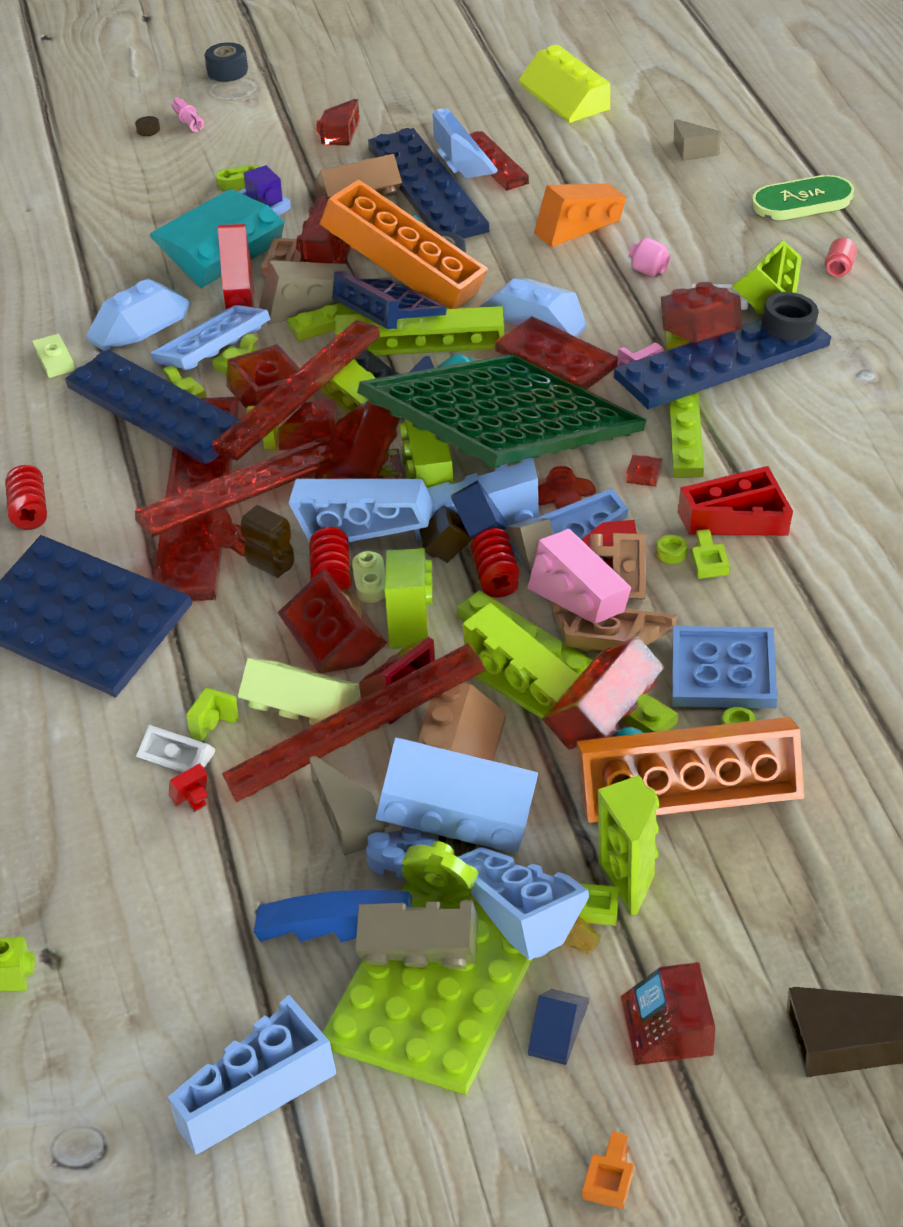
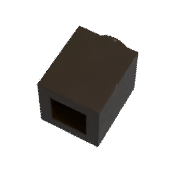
[419,506,472,563]

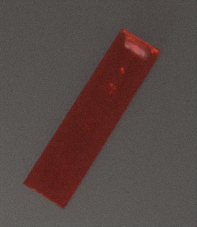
[470,131,529,191]

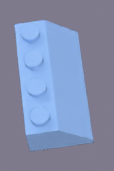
[375,737,538,854]

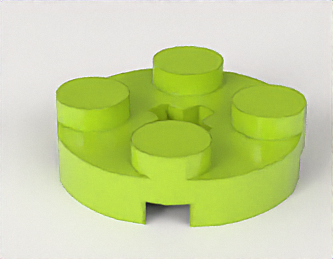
[401,841,479,902]

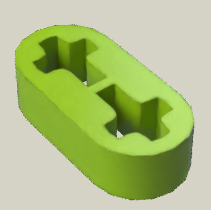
[216,165,261,191]

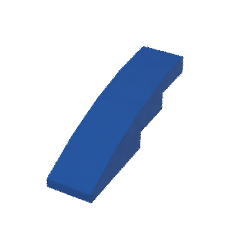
[253,890,412,943]

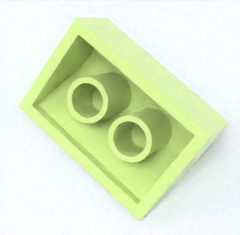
[238,658,360,728]

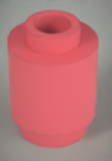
[825,238,857,277]

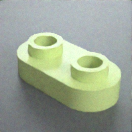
[352,551,385,603]

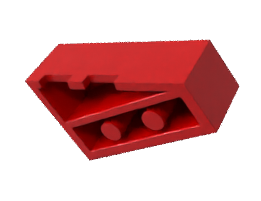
[677,466,793,536]

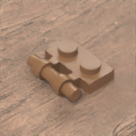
[589,533,646,600]

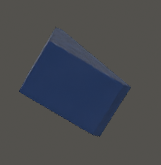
[451,480,509,539]
[528,989,589,1065]

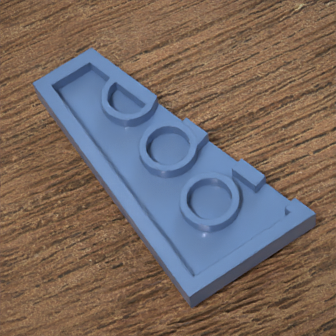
[504,488,628,576]

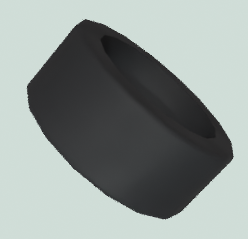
[761,292,819,341]

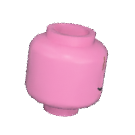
[628,237,671,277]

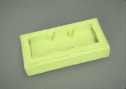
[32,334,75,378]

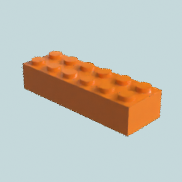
[320,179,488,309]
[577,717,804,823]

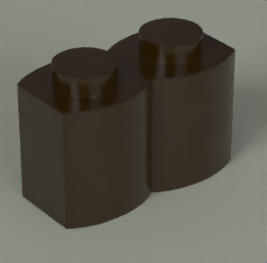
[241,505,294,578]

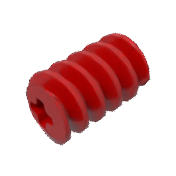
[5,465,47,530]
[309,527,351,597]
[471,528,519,598]

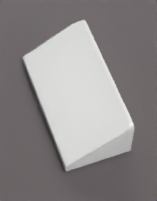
[136,725,216,773]

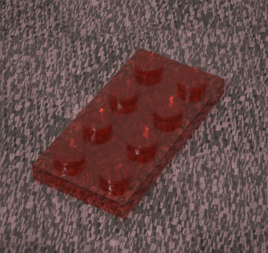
[495,316,618,390]

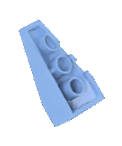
[458,847,589,960]

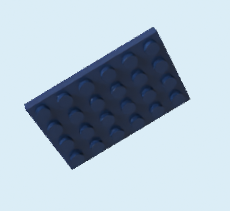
[0,535,193,697]

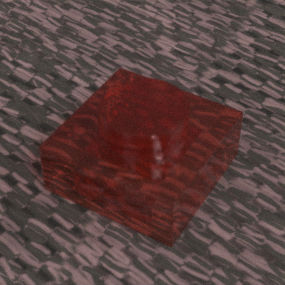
[626,455,662,487]

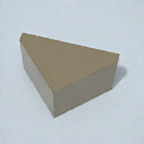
[674,119,721,161]
[505,518,553,575]

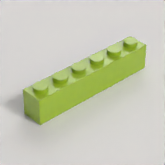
[335,306,505,356]

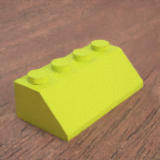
[519,45,610,123]

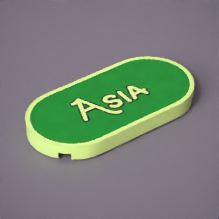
[752,175,854,220]

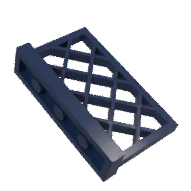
[332,271,447,329]

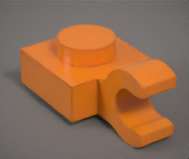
[582,1131,634,1209]

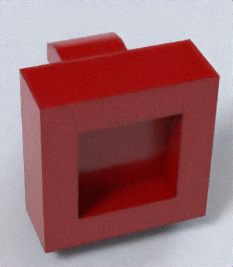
[168,763,208,812]

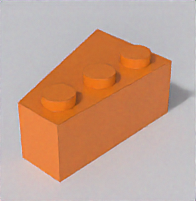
[534,183,626,247]

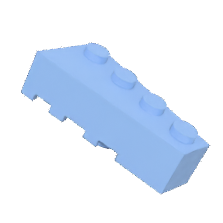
[414,458,539,541]
[288,479,434,543]

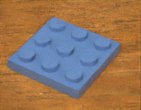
[672,626,777,709]

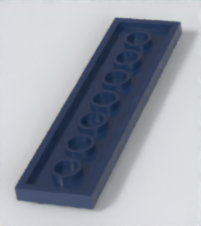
[368,128,489,239]
[613,314,832,409]
[65,349,250,465]

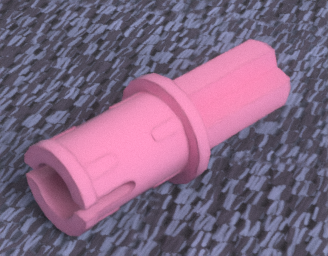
[171,97,204,132]

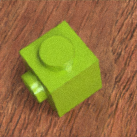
[0,936,36,992]

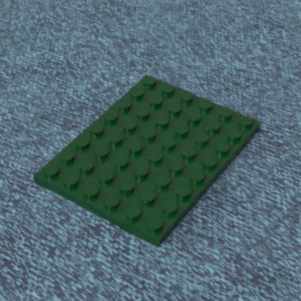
[357,354,647,468]

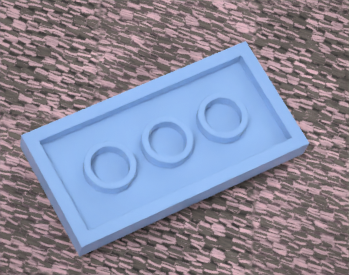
[150,305,271,370]

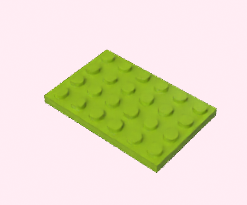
[323,881,532,1095]

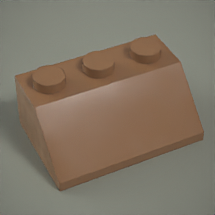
[314,154,402,206]
[417,680,506,761]

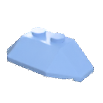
[432,108,498,178]
[477,278,586,342]
[86,279,191,351]

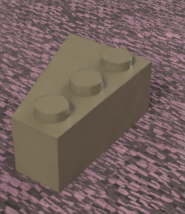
[259,261,353,325]
[355,900,478,969]

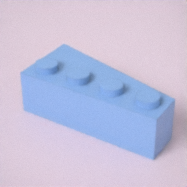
[168,995,337,1155]

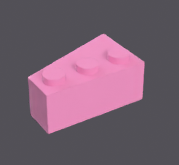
[527,529,631,624]

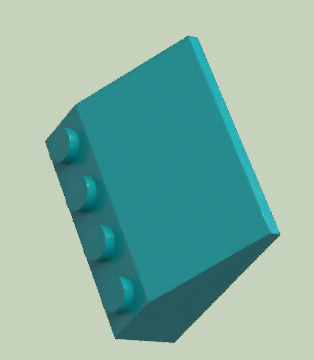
[150,189,285,288]

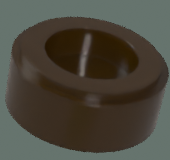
[135,116,160,136]

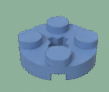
[366,826,437,878]

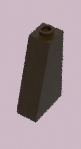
[787,987,903,1077]

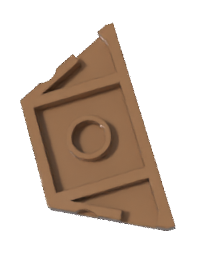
[552,602,677,655]

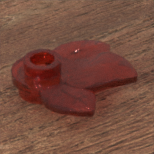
[538,466,596,509]
[208,508,246,557]

